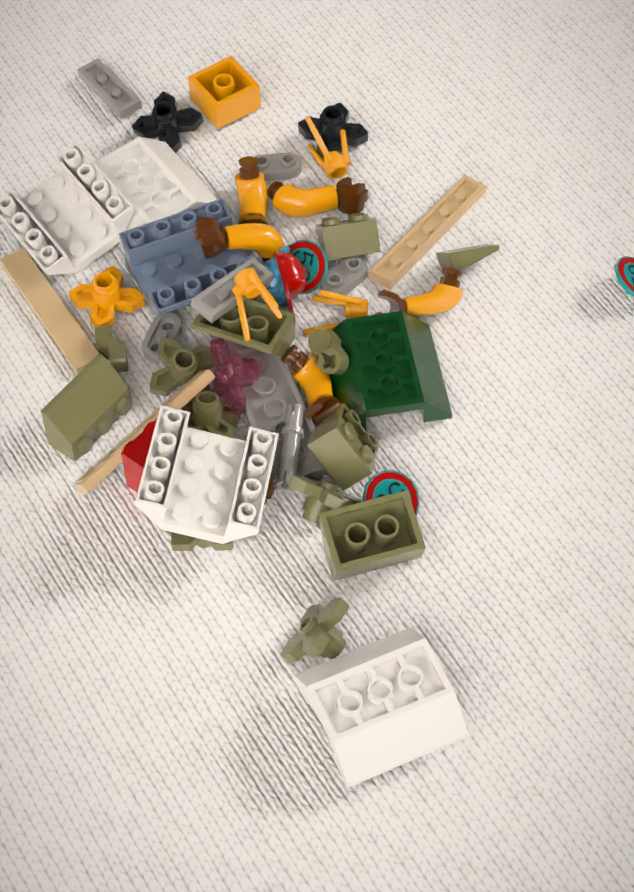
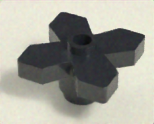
[132,91,204,153]
[298,103,368,160]

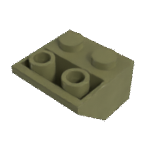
[315,212,381,260]
[307,403,378,491]

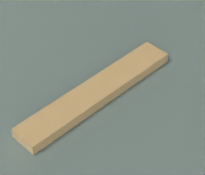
[368,174,486,290]
[0,248,99,375]
[74,369,216,493]

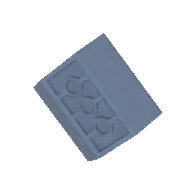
[119,198,255,316]

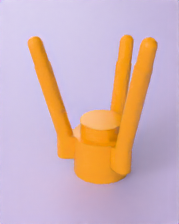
[305,116,352,179]
[232,268,282,341]
[303,290,368,335]

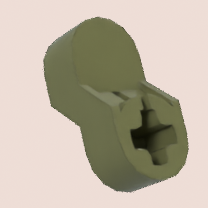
[95,325,128,372]
[308,328,349,375]

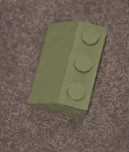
[192,298,295,357]
[41,353,132,462]
[318,490,426,581]

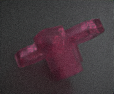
[210,338,260,415]

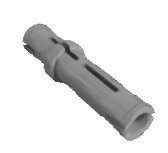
[277,403,305,490]

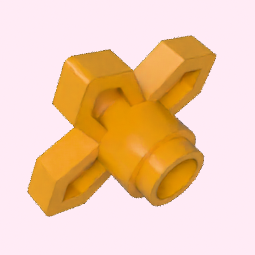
[69,266,145,327]

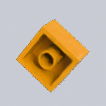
[188,56,261,129]

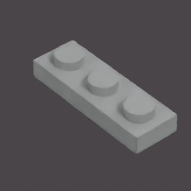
[77,58,142,119]
[191,257,273,323]

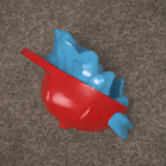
[265,246,307,313]

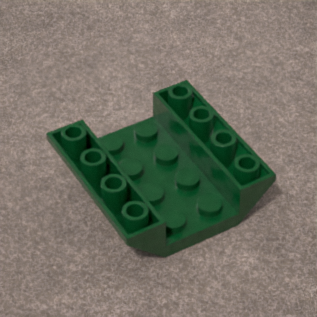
[329,311,452,431]

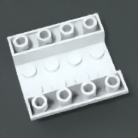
[95,137,218,250]
[0,142,135,275]
[135,405,279,544]
[294,627,468,787]

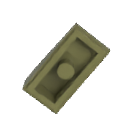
[436,244,500,270]

